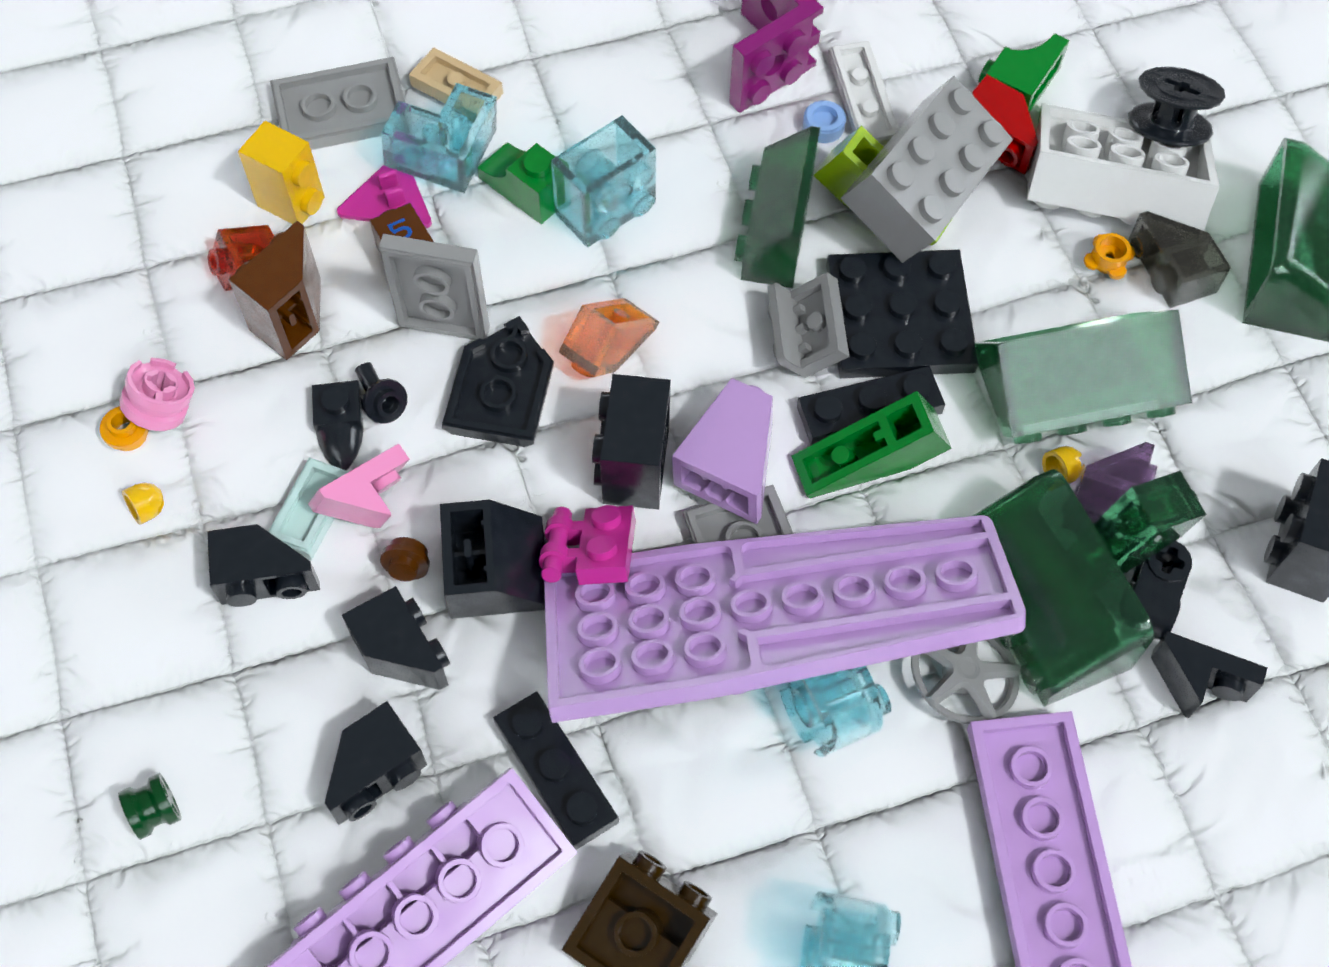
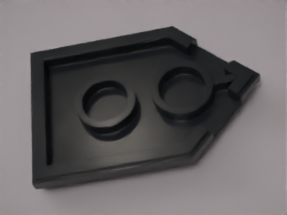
[442,316,554,447]

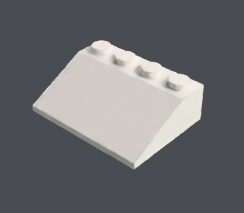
[1027,103,1220,235]

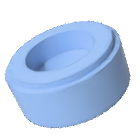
[803,100,846,143]

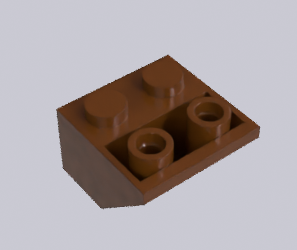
[228,220,321,360]

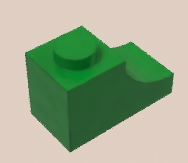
[978,33,1069,113]
[477,142,571,225]

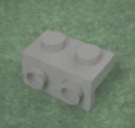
[767,272,849,378]

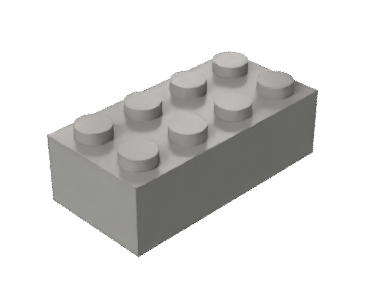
[841,76,1013,263]

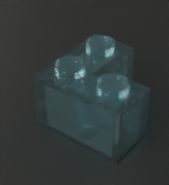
[381,83,497,194]

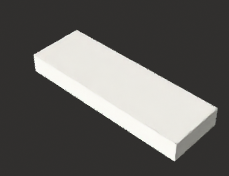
[828,41,899,146]

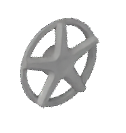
[911,637,1021,724]

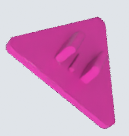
[337,152,432,229]

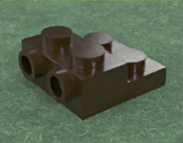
[561,850,718,967]

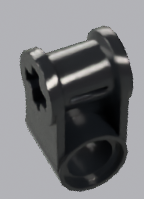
[1115,539,1192,640]

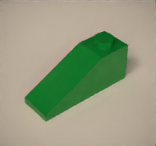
[791,391,952,499]

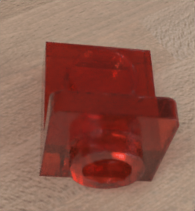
[208,225,275,291]

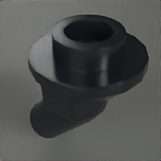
[355,362,407,424]

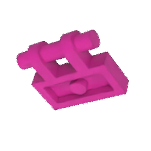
[539,505,636,585]

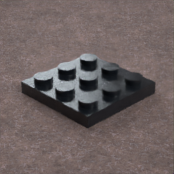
[826,249,979,379]

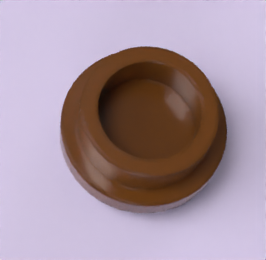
[380,537,430,582]

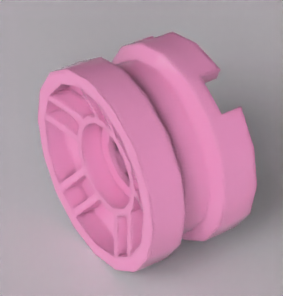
[119,358,195,431]

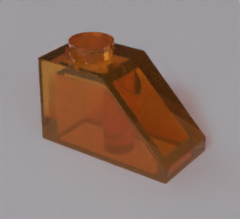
[558,298,660,378]

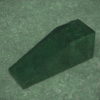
[1065,471,1207,595]

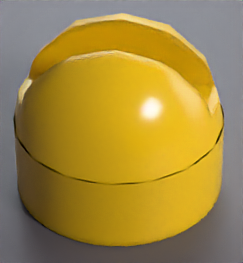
[1042,446,1085,487]
[122,482,164,525]

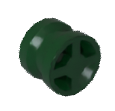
[118,773,182,840]

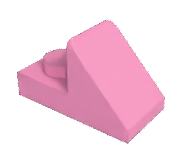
[308,444,410,528]

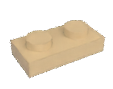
[409,47,503,121]

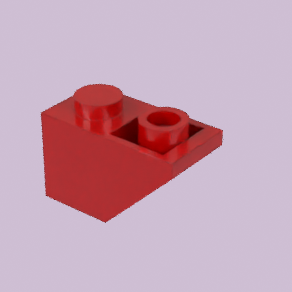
[972,74,1038,175]

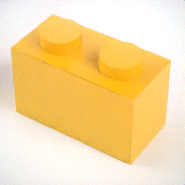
[238,121,325,224]

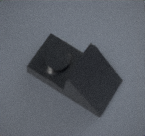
[1151,631,1268,718]

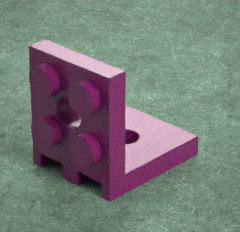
[729,0,824,113]

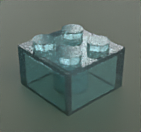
[551,115,656,248]

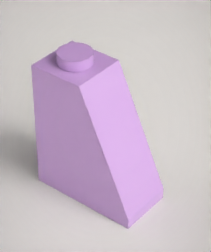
[672,378,773,524]

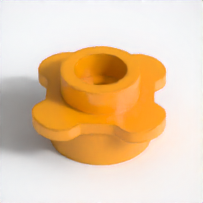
[1084,233,1135,280]

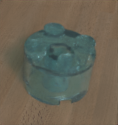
[780,666,892,757]
[799,891,901,967]

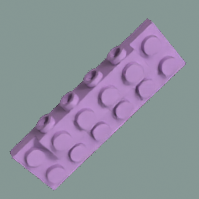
[265,768,578,967]

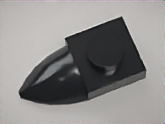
[312,380,364,471]

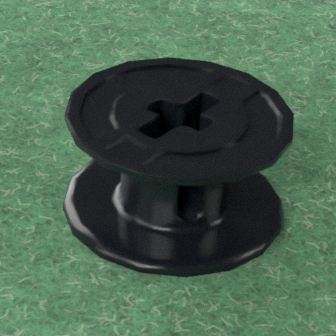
[1128,66,1226,147]

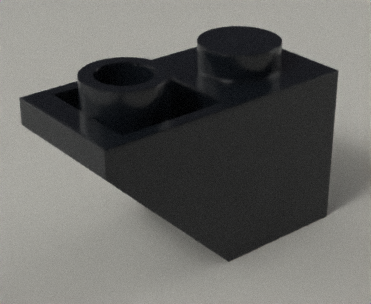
[207,524,320,607]
[342,586,450,690]
[324,701,427,825]

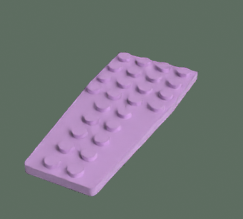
[544,515,1026,723]

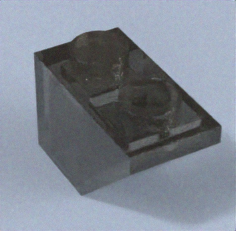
[1128,211,1231,308]

